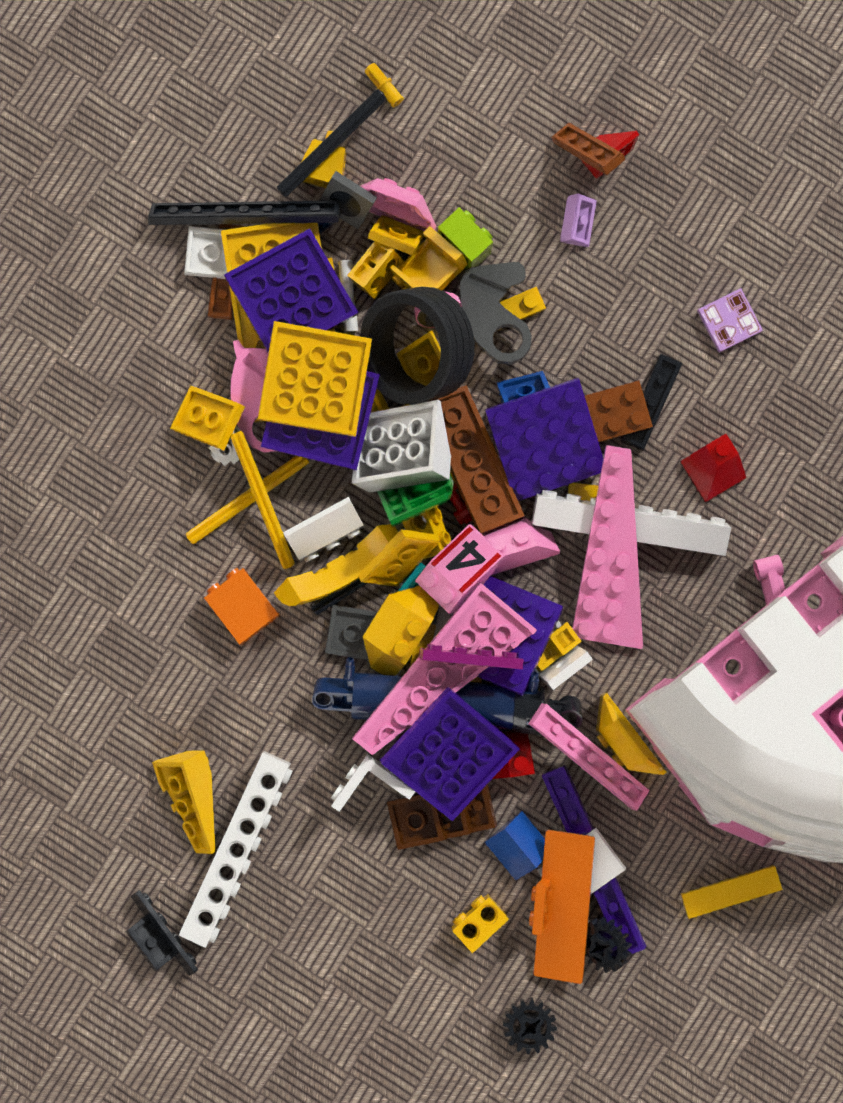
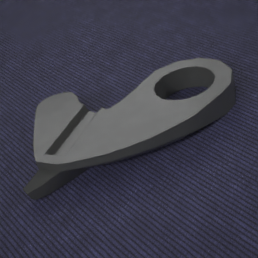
[457,262,532,365]

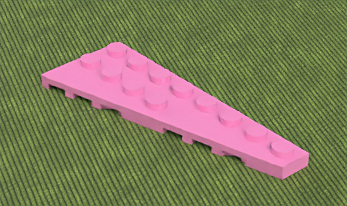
[572,445,643,649]
[352,583,537,755]

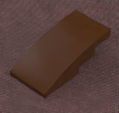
[387,784,497,850]

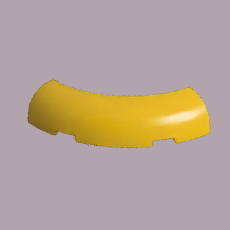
[274,524,398,606]

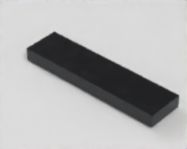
[621,354,683,451]

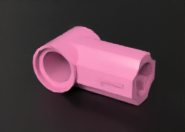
[753,555,785,605]

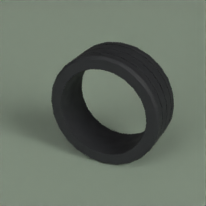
[360,286,475,405]

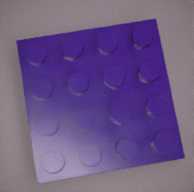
[224,229,358,353]
[261,371,380,470]
[484,378,603,501]
[451,576,563,696]
[380,687,520,821]

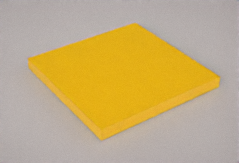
[257,321,372,437]

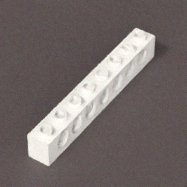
[179,751,293,948]

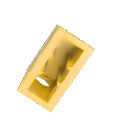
[301,131,346,188]

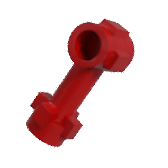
[450,483,472,525]

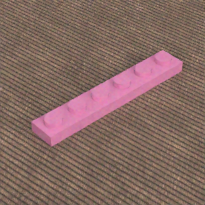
[528,703,650,811]

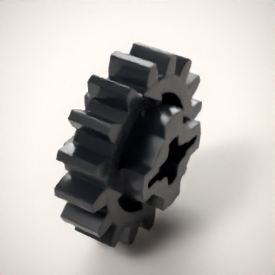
[585,917,632,973]
[503,997,557,1055]

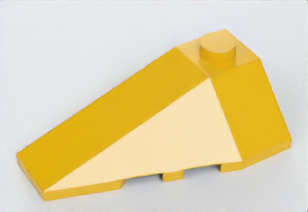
[152,750,215,854]

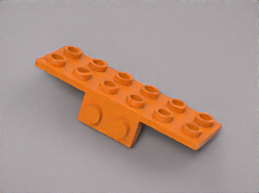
[529,830,595,984]

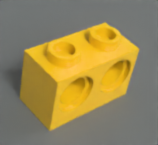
[347,241,404,299]
[403,507,451,559]
[452,894,509,953]

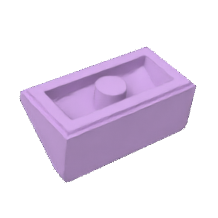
[560,194,597,247]

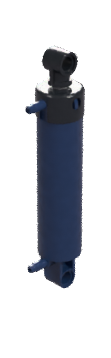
[312,657,583,735]

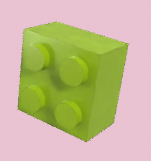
[438,207,493,270]

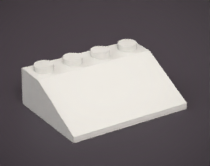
[352,400,451,493]

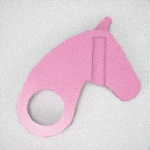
[231,340,277,453]

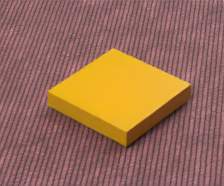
[368,215,424,256]

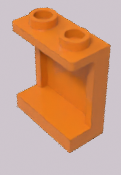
[204,568,280,645]

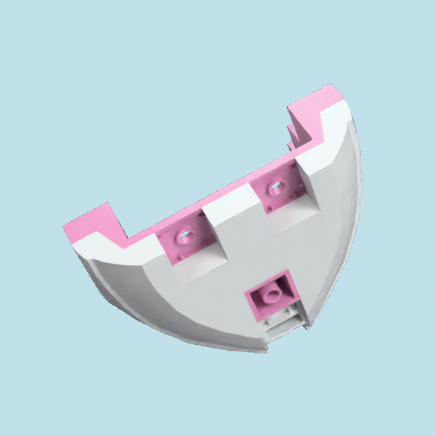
[625,536,843,863]

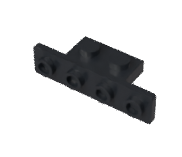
[125,890,198,976]

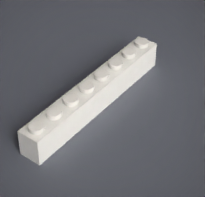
[531,490,731,556]

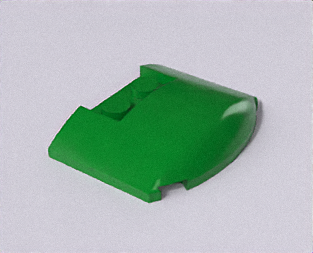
[377,475,453,527]

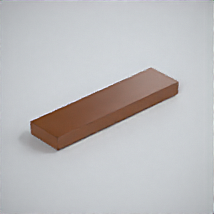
[551,123,625,175]
[208,224,244,320]

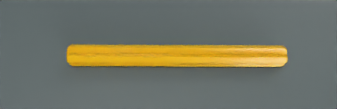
[231,431,295,569]
[186,456,309,544]

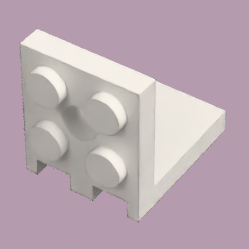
[535,621,593,690]
[331,754,415,812]

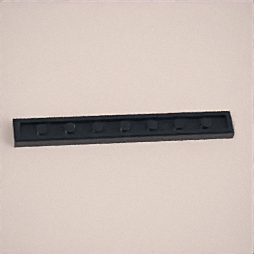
[148,200,342,225]

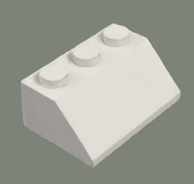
[283,497,364,563]

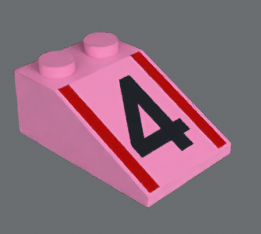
[415,524,505,614]

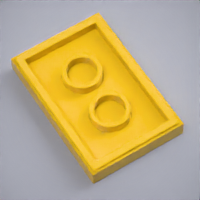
[170,385,245,451]
[358,529,440,586]

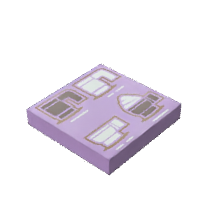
[697,288,763,353]

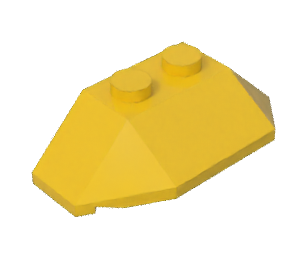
[363,585,439,676]
[596,693,667,775]

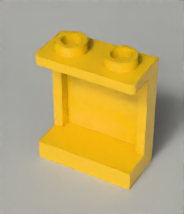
[390,226,468,290]

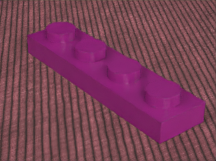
[419,644,524,669]

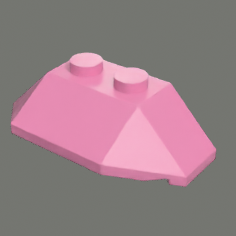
[361,178,436,231]
[475,517,560,575]

